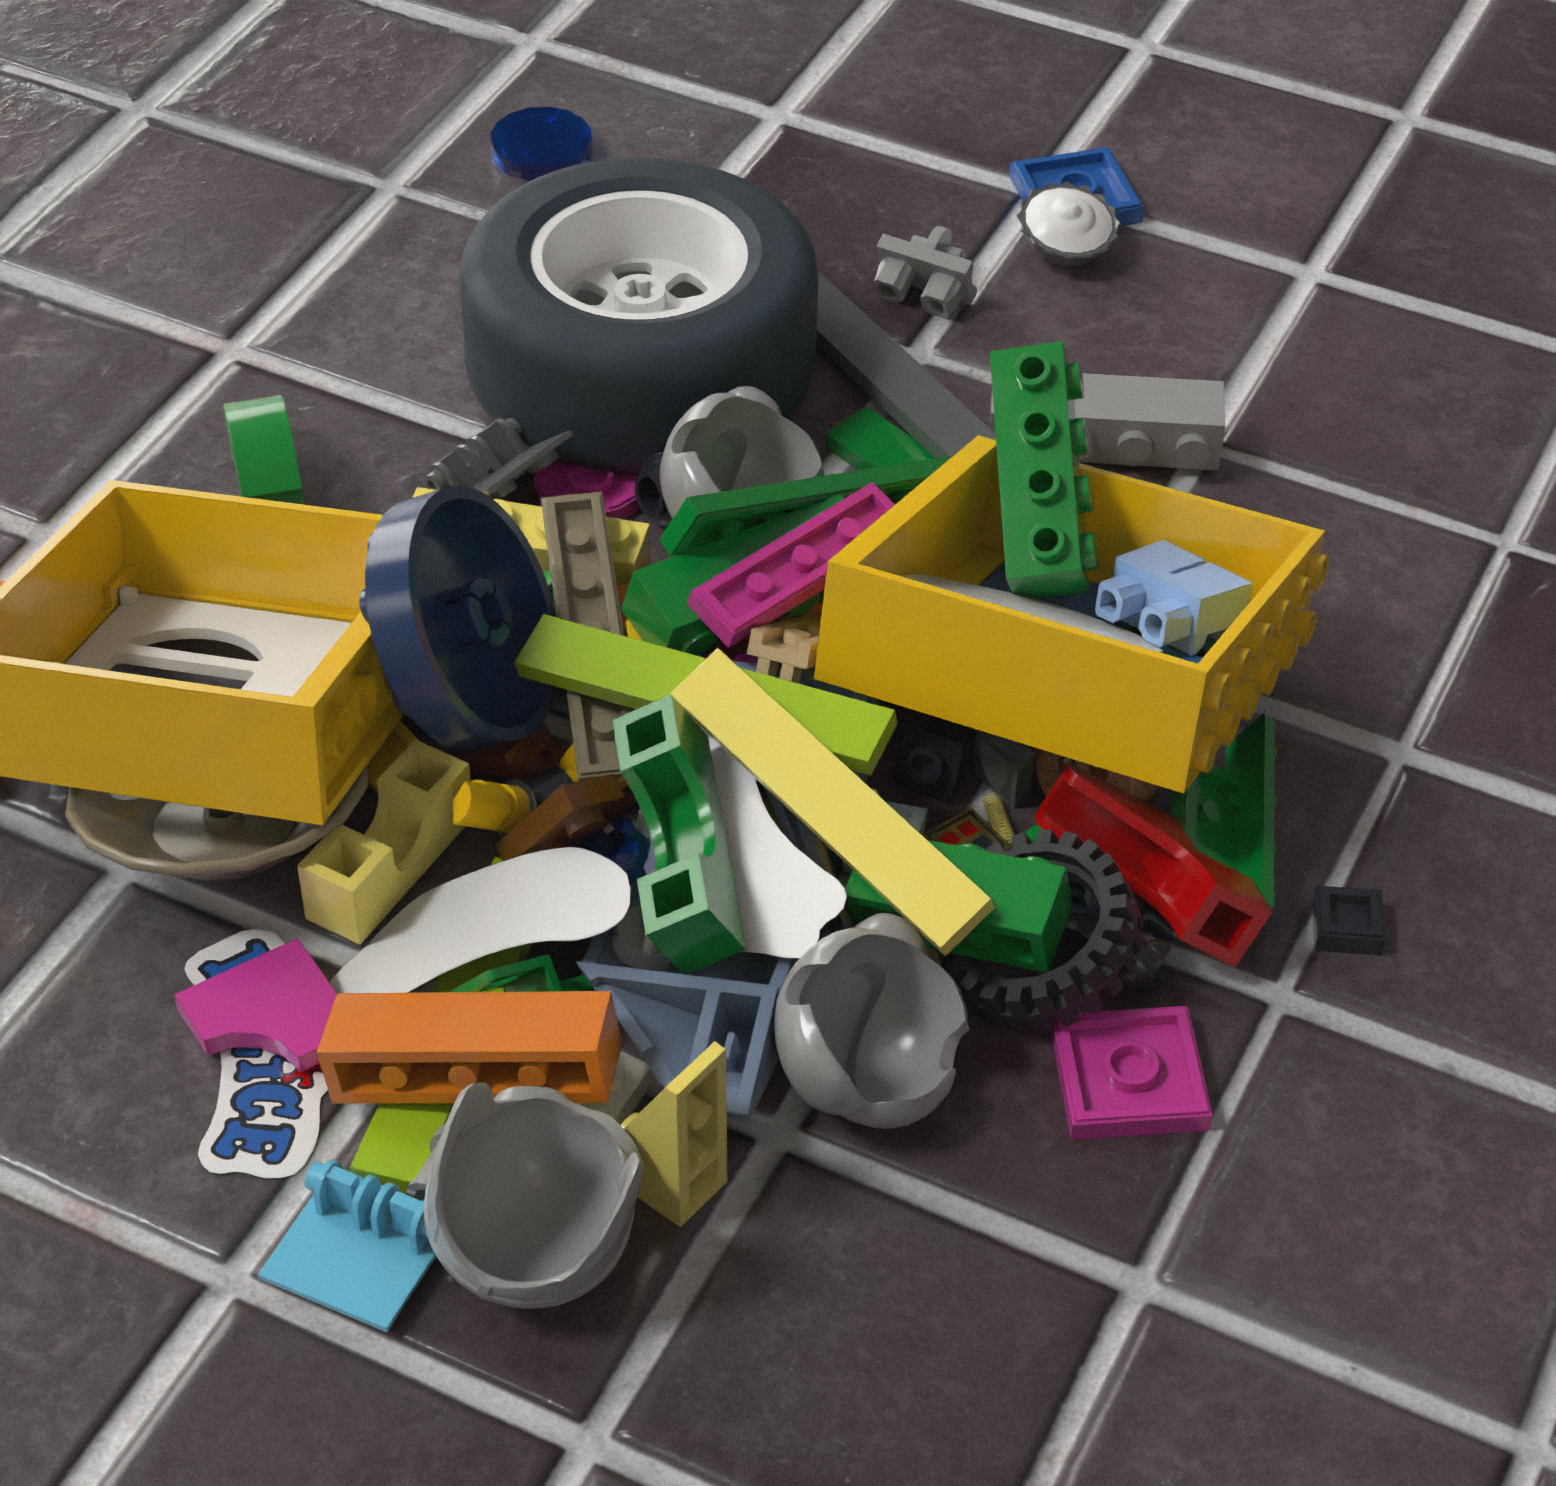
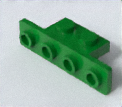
[1171,714,1277,911]

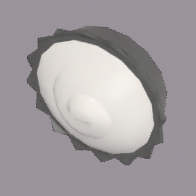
[1016,181,1121,266]

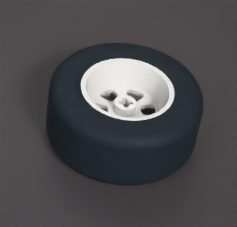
[459,158,819,474]

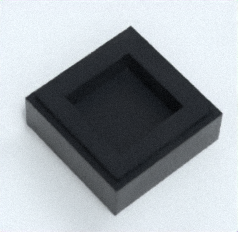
[1312,885,1385,956]

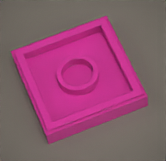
[1050,1006,1213,1140]

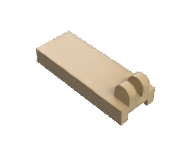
[747,613,821,684]

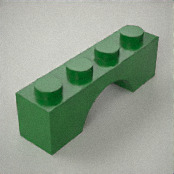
[612,694,746,975]

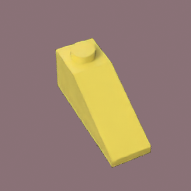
[621,1041,727,1227]

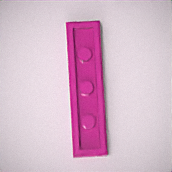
[687,482,895,648]

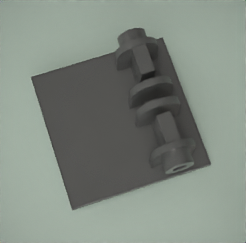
[424,418,573,499]

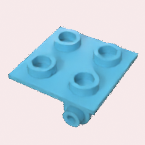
[258,1159,436,1332]

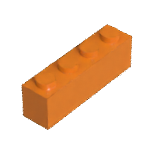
[316,991,623,1104]

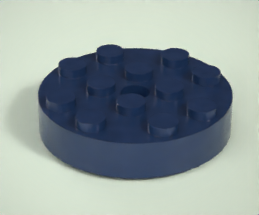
[359,485,557,752]

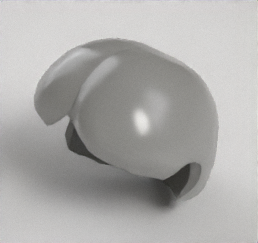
[660,386,825,519]
[774,913,969,1129]

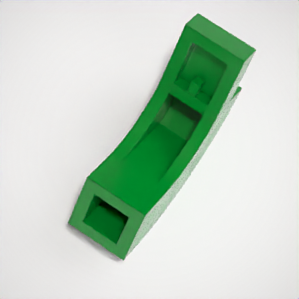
[223,395,304,505]

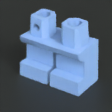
[1095,539,1253,656]

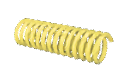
[982,793,1015,849]

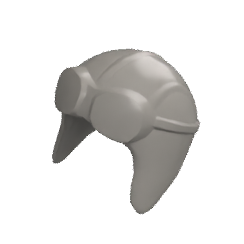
[424,1082,643,1309]

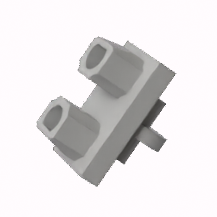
[874,226,977,319]

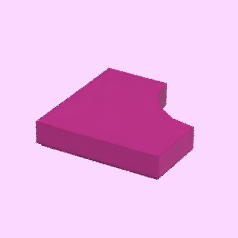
[174,938,337,1072]

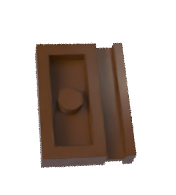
[495,773,637,861]

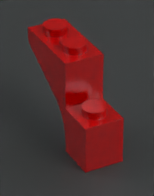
[1034,763,1272,967]

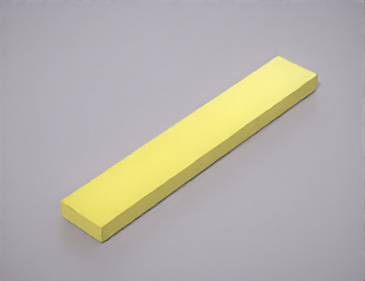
[670,648,995,956]

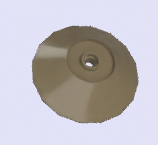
[65,764,368,882]

